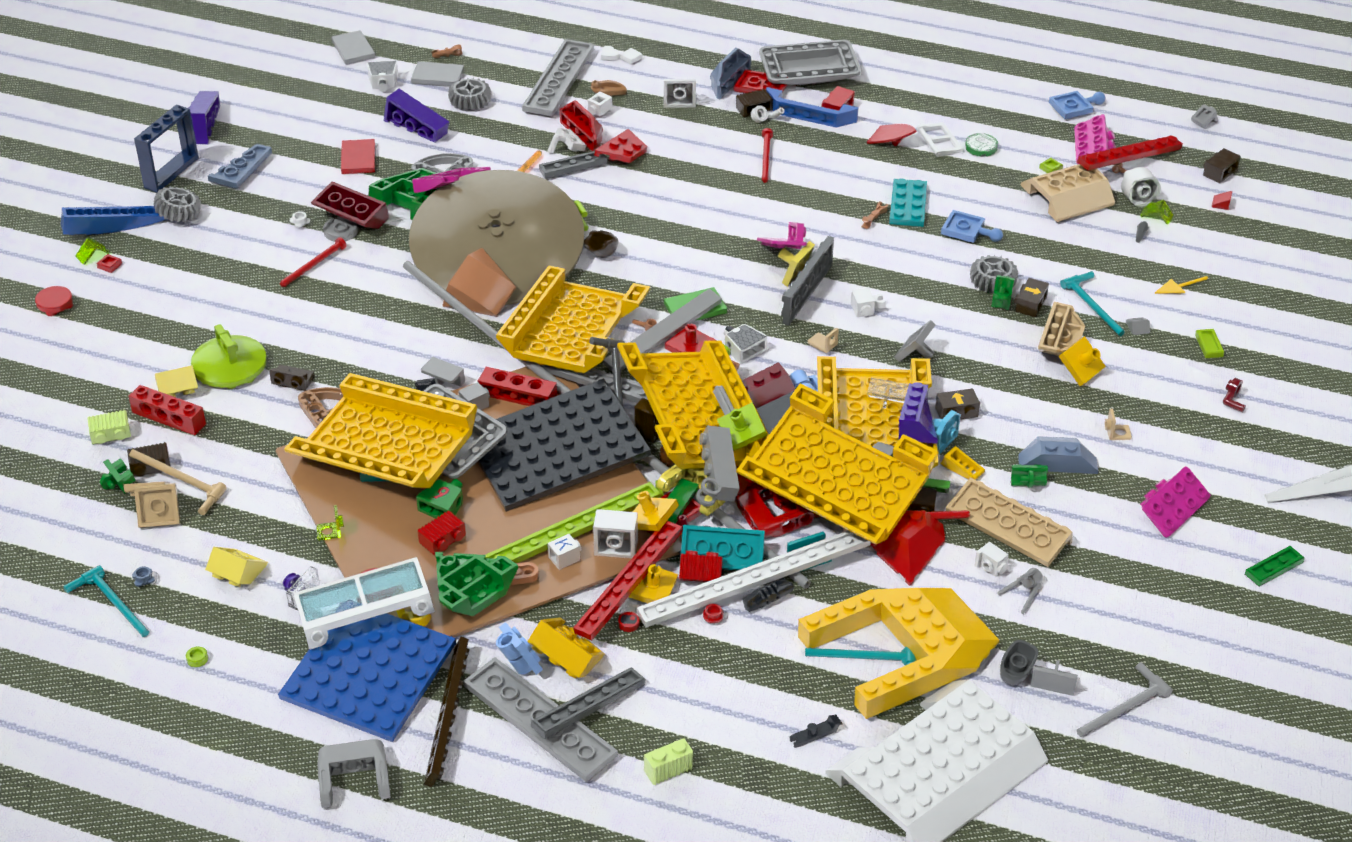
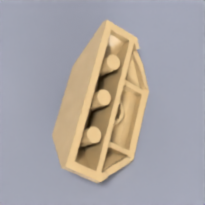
[1038,301,1085,355]

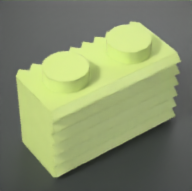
[87,410,131,444]
[643,738,693,785]

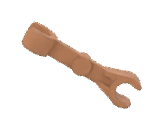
[861,201,889,229]

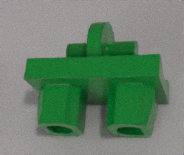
[991,275,1015,310]
[100,458,136,494]
[1010,464,1048,488]

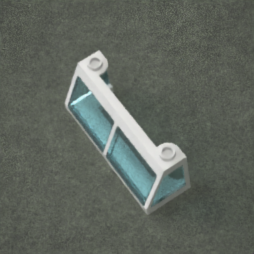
[294,557,434,649]

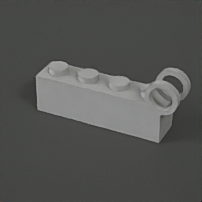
[696,425,739,506]

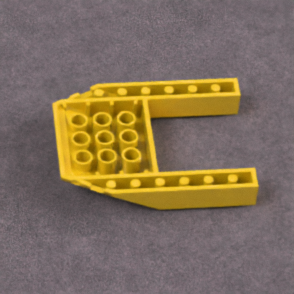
[798,588,999,719]

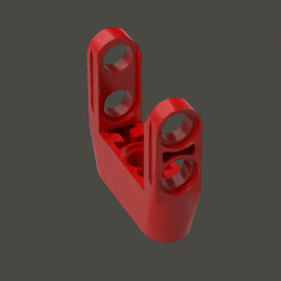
[735,483,814,539]

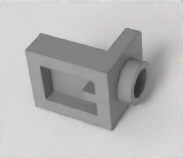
[1191,104,1218,128]

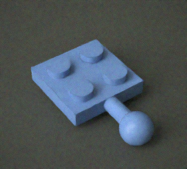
[1049,91,1105,119]
[941,210,1003,243]

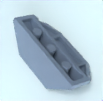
[710,47,751,100]
[1018,436,1098,474]

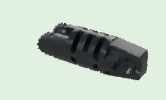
[743,578,795,612]

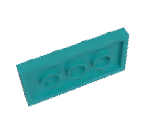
[889,178,927,227]
[680,525,765,571]

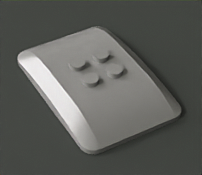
[759,40,861,85]
[424,384,507,479]

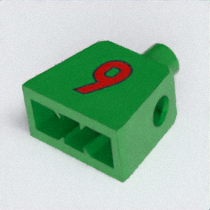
[416,479,463,519]

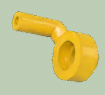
[396,608,431,627]

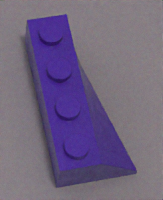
[899,382,938,444]

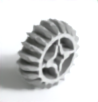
[448,77,491,111]
[153,186,201,223]
[970,255,1018,293]

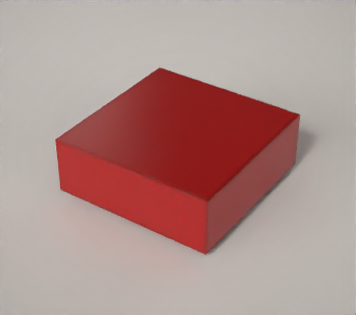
[96,254,122,273]

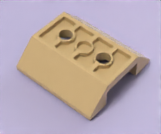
[1021,164,1115,222]

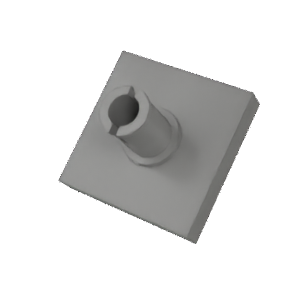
[894,320,936,362]

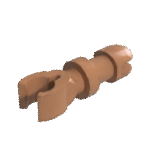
[432,44,463,58]

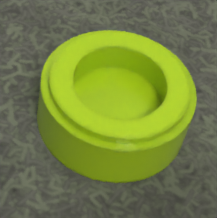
[185,646,208,667]

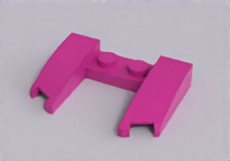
[412,167,491,193]

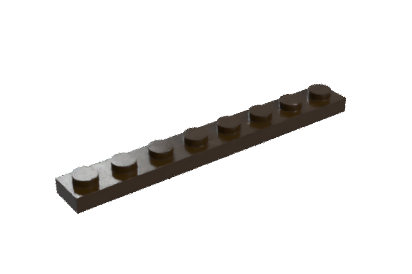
[423,636,470,787]

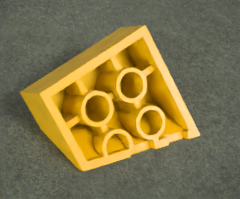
[527,617,605,678]

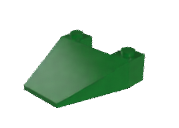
[368,168,437,220]

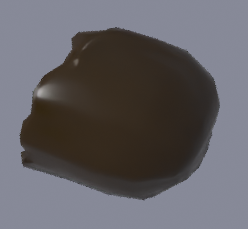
[584,230,619,258]

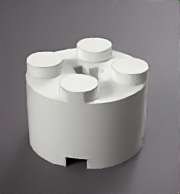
[1121,167,1161,207]

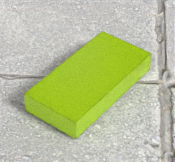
[1195,329,1224,358]

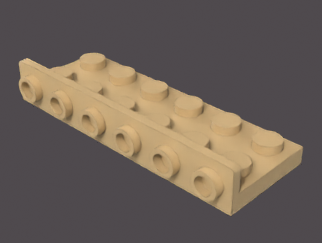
[946,477,1073,567]

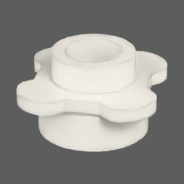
[290,212,310,227]

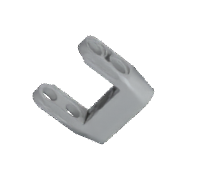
[317,739,391,808]

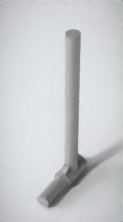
[1076,662,1173,737]

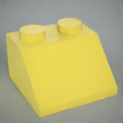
[155,365,198,397]
[205,547,268,587]

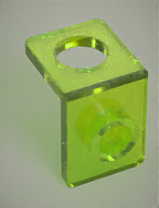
[1140,200,1173,224]
[75,237,110,265]
[316,505,344,541]

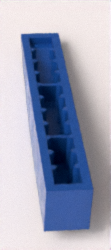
[61,206,166,235]

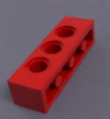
[477,366,557,406]
[128,385,206,435]

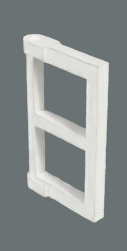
[916,122,963,157]

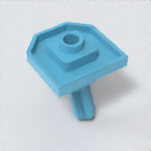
[933,410,961,455]

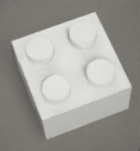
[593,509,638,559]

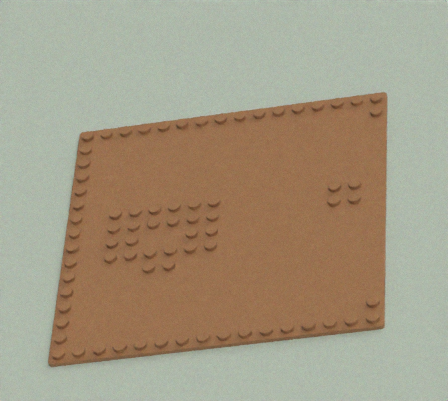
[276,364,683,638]

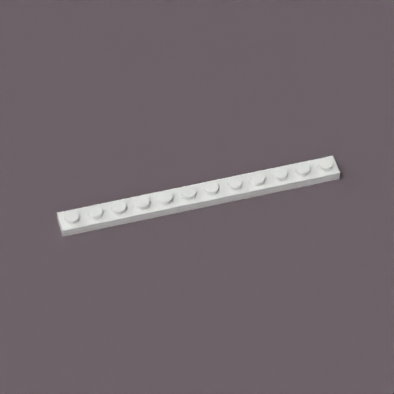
[637,530,871,627]

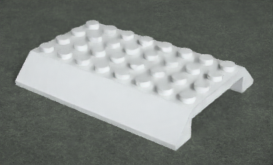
[825,680,1048,842]

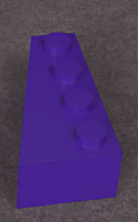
[383,88,449,142]
[188,91,220,144]

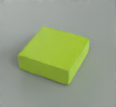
[1039,158,1063,173]

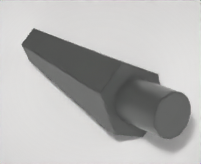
[1136,221,1149,243]

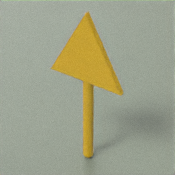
[1155,276,1208,294]

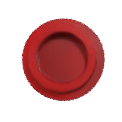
[703,604,724,623]

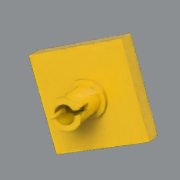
[1059,336,1106,386]
[633,491,679,531]
[629,564,678,604]

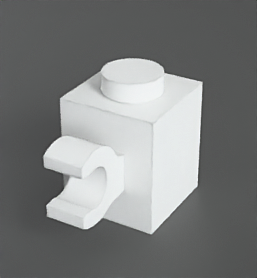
[851,288,886,317]

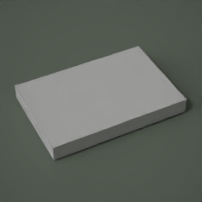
[331,30,375,65]
[411,61,464,87]

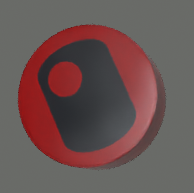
[618,612,639,632]

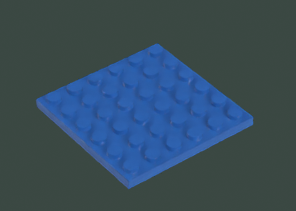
[278,600,456,742]

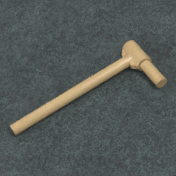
[129,449,227,515]

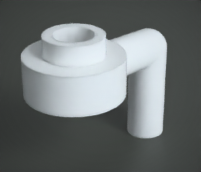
[751,106,784,123]

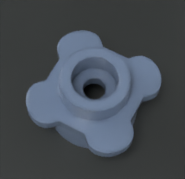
[132,566,155,587]

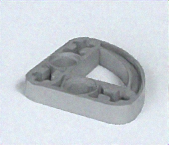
[411,153,474,173]

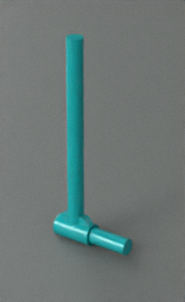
[1060,271,1125,336]
[63,565,149,637]
[805,647,917,665]

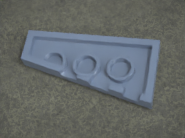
[208,144,272,189]

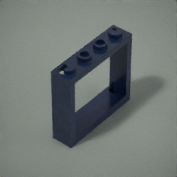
[134,104,199,193]

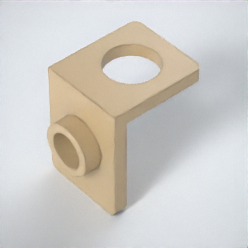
[808,328,839,353]
[1105,409,1132,440]

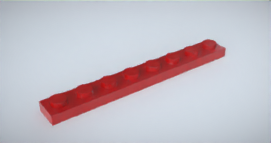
[1077,135,1183,170]
[573,521,682,641]

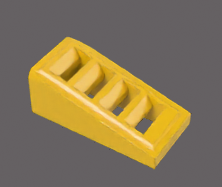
[940,446,985,480]

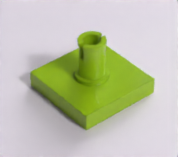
[717,403,767,451]

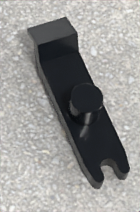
[790,714,843,748]

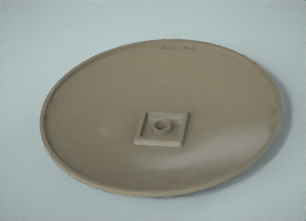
[409,170,584,305]

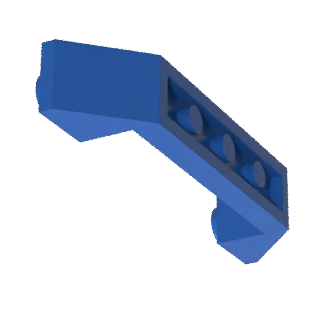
[766,87,859,128]

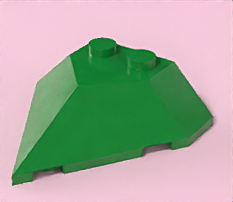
[435,552,518,616]

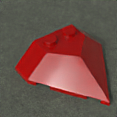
[868,510,945,586]

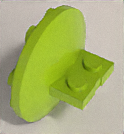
[191,324,267,389]

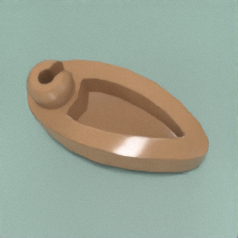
[591,80,627,96]

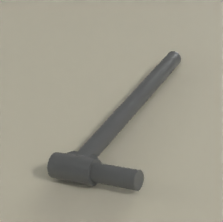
[589,337,625,407]

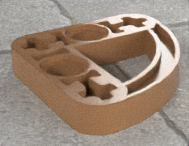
[298,387,343,428]

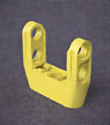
[656,464,726,516]

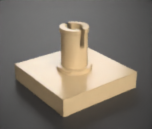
[134,483,180,528]

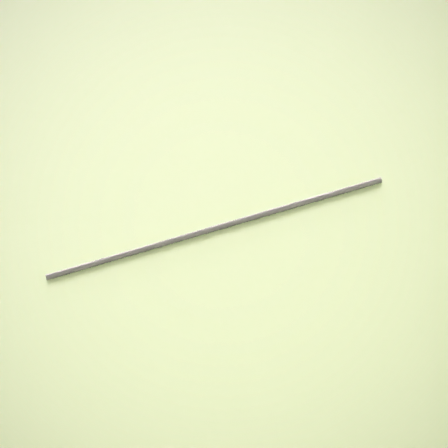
[403,261,811,589]

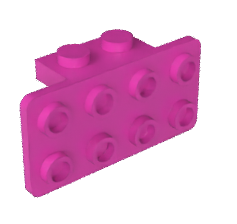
[1074,114,1116,165]
[757,222,807,249]
[1140,466,1210,538]

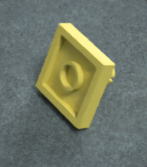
[778,241,815,287]

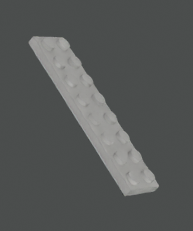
[522,39,594,117]
[463,657,618,782]

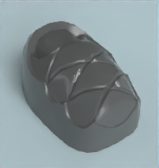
[1000,640,1038,686]

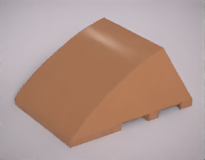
[442,248,516,317]

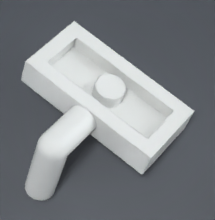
[547,128,587,153]

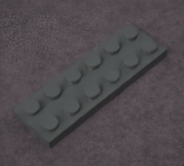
[781,236,834,326]

